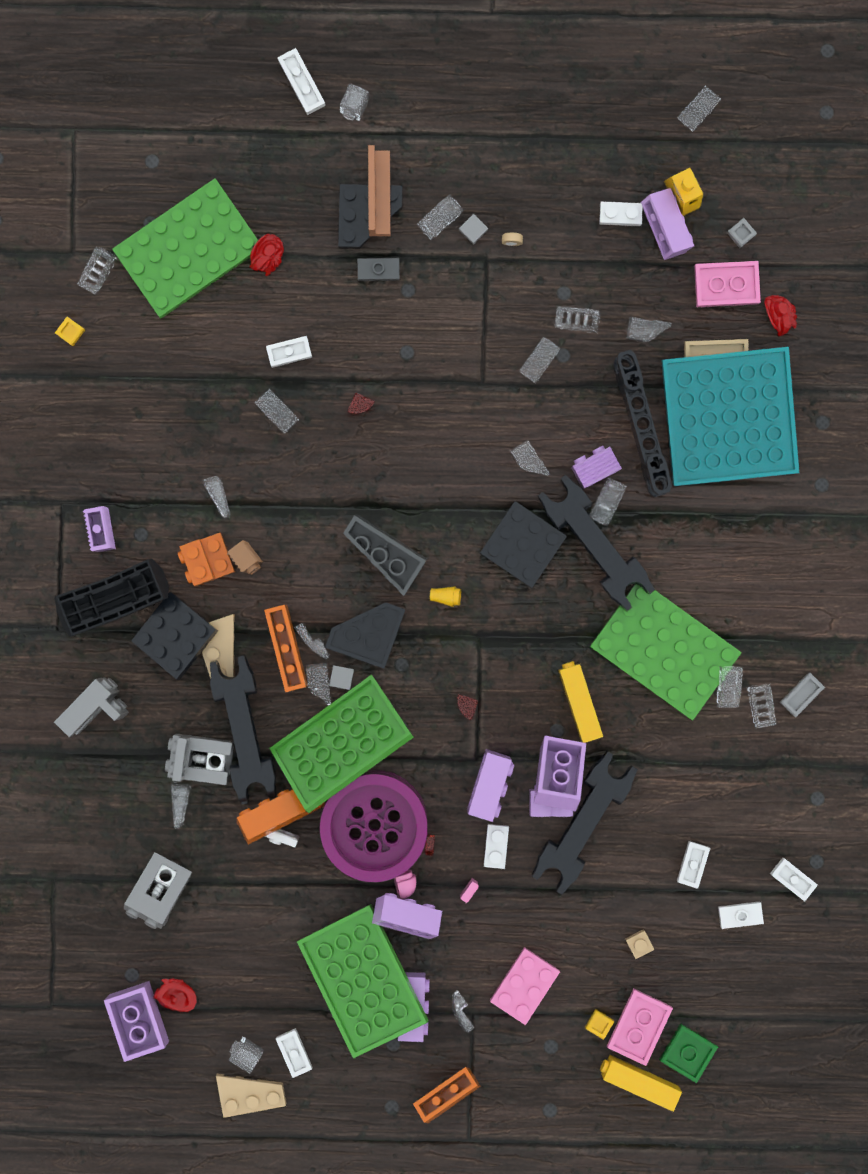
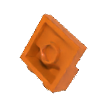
[178,533,235,586]

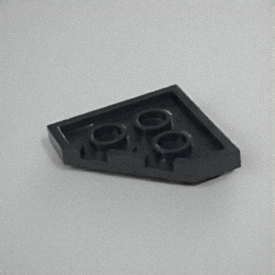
[338,184,402,249]
[325,602,406,669]

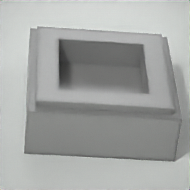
[459,214,488,245]
[727,218,757,248]
[329,665,354,690]

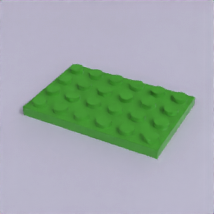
[112,178,258,319]
[590,584,742,721]
[269,675,414,813]
[297,904,429,1058]

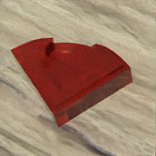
[347,393,375,414]
[457,694,478,720]
[425,834,435,856]

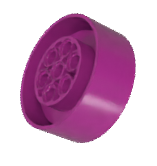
[320,770,428,882]

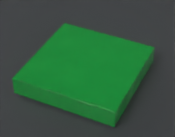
[659,1024,718,1083]

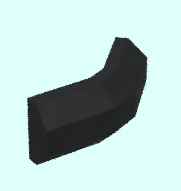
[54,559,169,637]

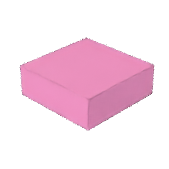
[460,878,479,903]

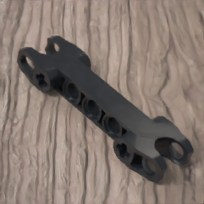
[613,350,672,498]
[538,475,655,612]
[210,654,277,805]
[532,750,638,895]

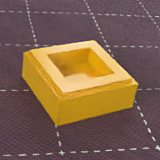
[55,317,85,346]
[585,1009,614,1040]

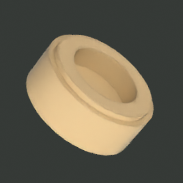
[502,233,523,246]

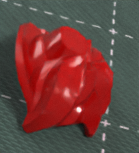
[249,234,284,276]
[764,295,797,336]
[154,978,197,1012]

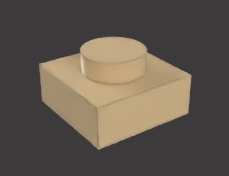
[625,929,654,959]

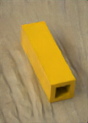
[558,661,603,743]
[600,1055,682,1112]

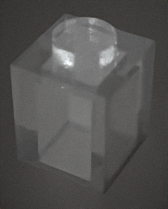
[340,83,370,121]
[229,1037,264,1074]

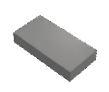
[779,672,825,717]

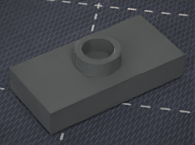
[357,258,400,281]

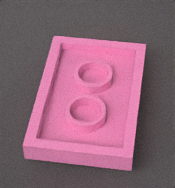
[694,261,761,307]
[490,947,560,1025]
[607,988,673,1066]

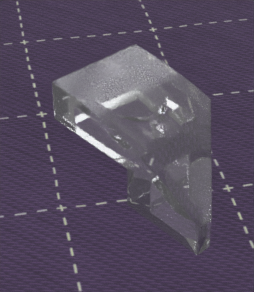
[626,317,671,342]
[510,440,550,476]
[306,663,331,705]
[452,990,475,1033]

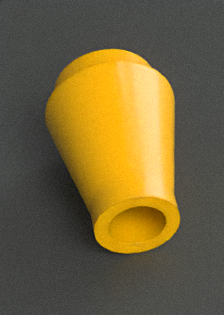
[430,586,461,607]

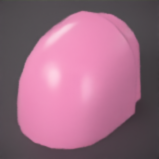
[394,869,416,900]

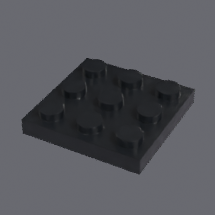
[480,501,567,588]
[131,592,218,680]

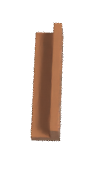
[368,145,391,236]

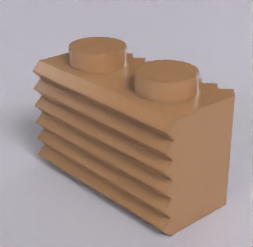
[227,540,263,575]

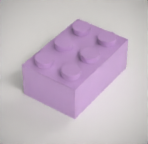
[534,736,586,811]
[467,749,514,822]
[104,981,169,1062]

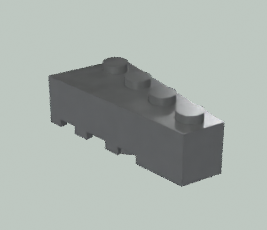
[343,514,427,596]

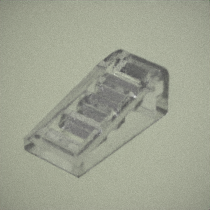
[77,247,118,295]
[554,306,601,333]
[202,476,231,519]
[747,683,776,729]
[171,782,191,829]

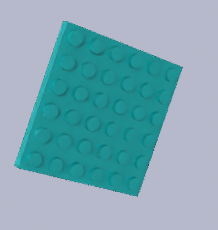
[661,347,799,486]

